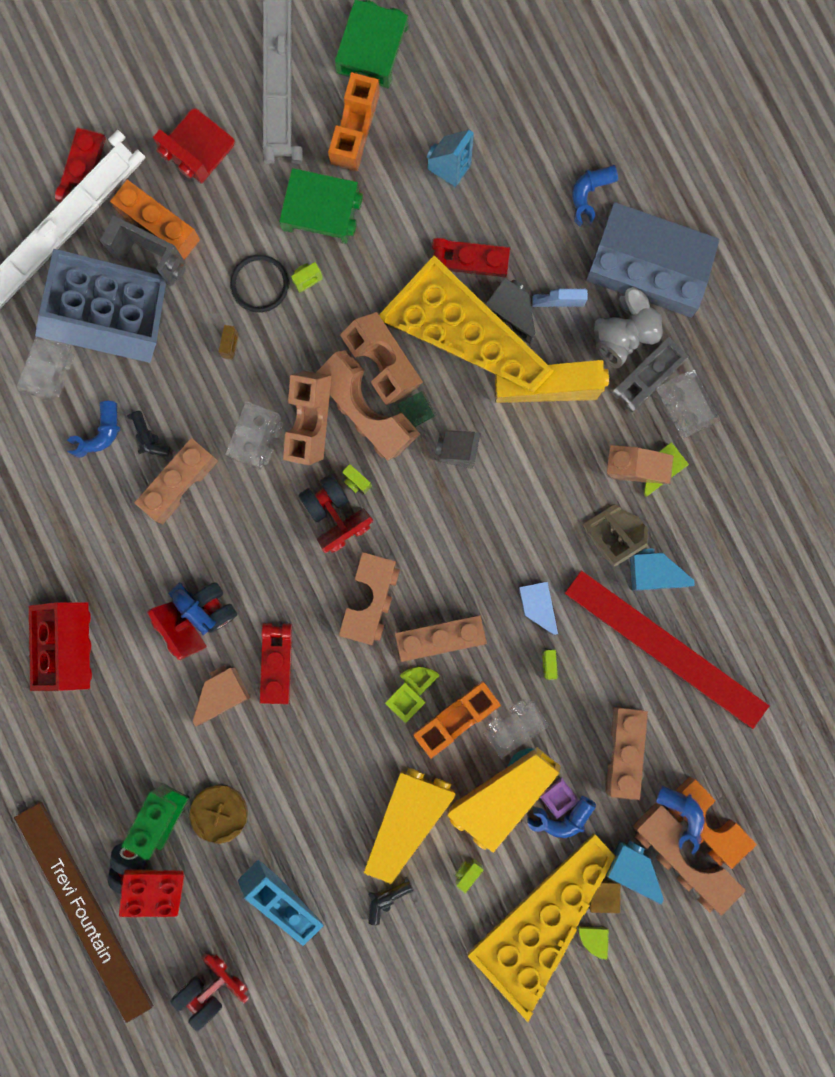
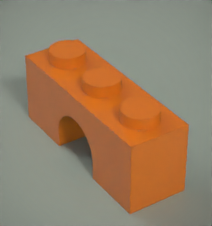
[328,72,380,171]
[110,180,200,260]
[413,681,501,759]
[667,776,757,869]

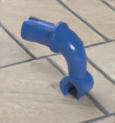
[572,165,618,227]
[67,401,121,458]
[168,582,216,636]
[656,786,705,854]
[527,796,596,838]

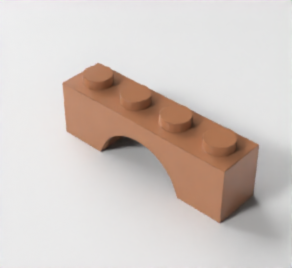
[316,350,420,461]
[633,803,746,916]

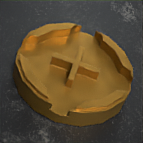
[189,785,248,844]

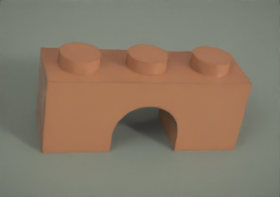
[340,312,423,405]
[283,371,332,465]
[135,438,218,525]
[339,552,400,645]
[395,615,487,662]
[606,707,648,800]

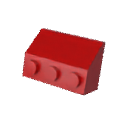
[29,602,92,691]

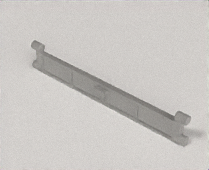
[263,0,302,164]

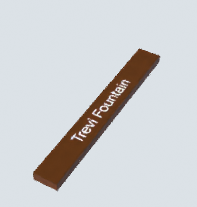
[14,802,154,1023]

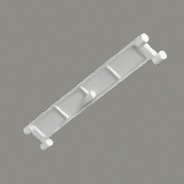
[0,129,146,309]

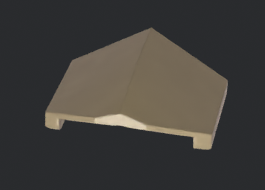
[582,504,648,567]

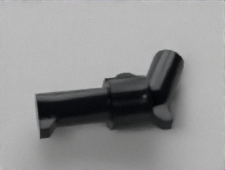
[127,410,170,457]
[368,877,414,925]

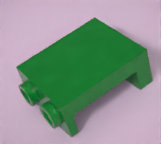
[335,0,409,89]
[279,168,363,244]
[122,784,190,860]

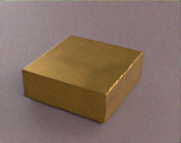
[218,325,239,360]
[590,881,621,913]

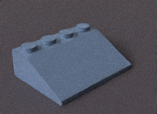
[586,202,720,318]
[35,248,166,363]

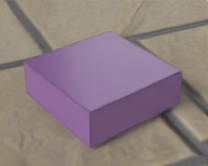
[540,777,579,819]

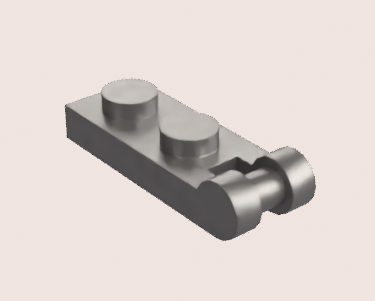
[612,337,689,413]

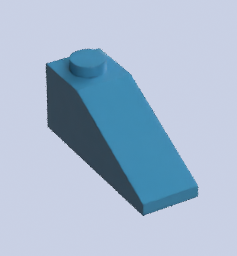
[427,130,474,187]
[237,860,324,946]

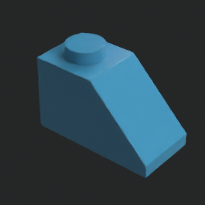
[630,548,695,591]
[606,840,664,905]

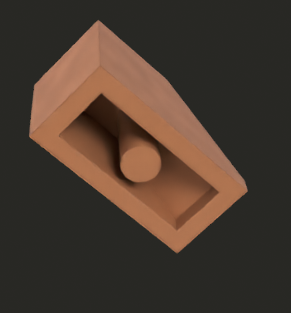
[607,445,674,484]
[193,665,251,727]

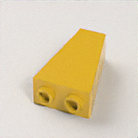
[495,360,609,403]
[447,747,560,853]
[364,768,456,884]

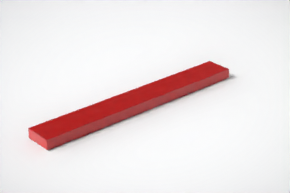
[564,570,770,729]

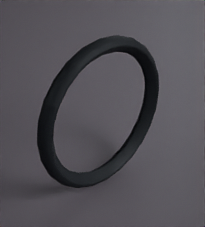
[230,255,289,313]

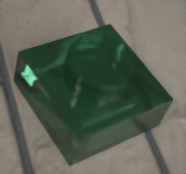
[397,391,437,427]

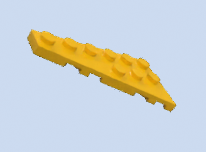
[379,256,554,392]
[467,833,615,1022]

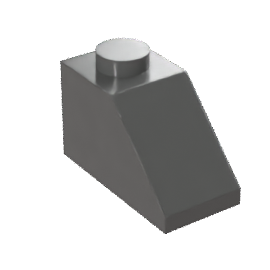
[486,278,536,344]
[436,431,481,469]

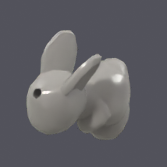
[594,287,663,368]

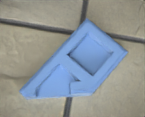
[532,289,587,307]
[519,582,558,635]

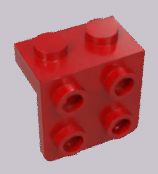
[153,109,235,184]

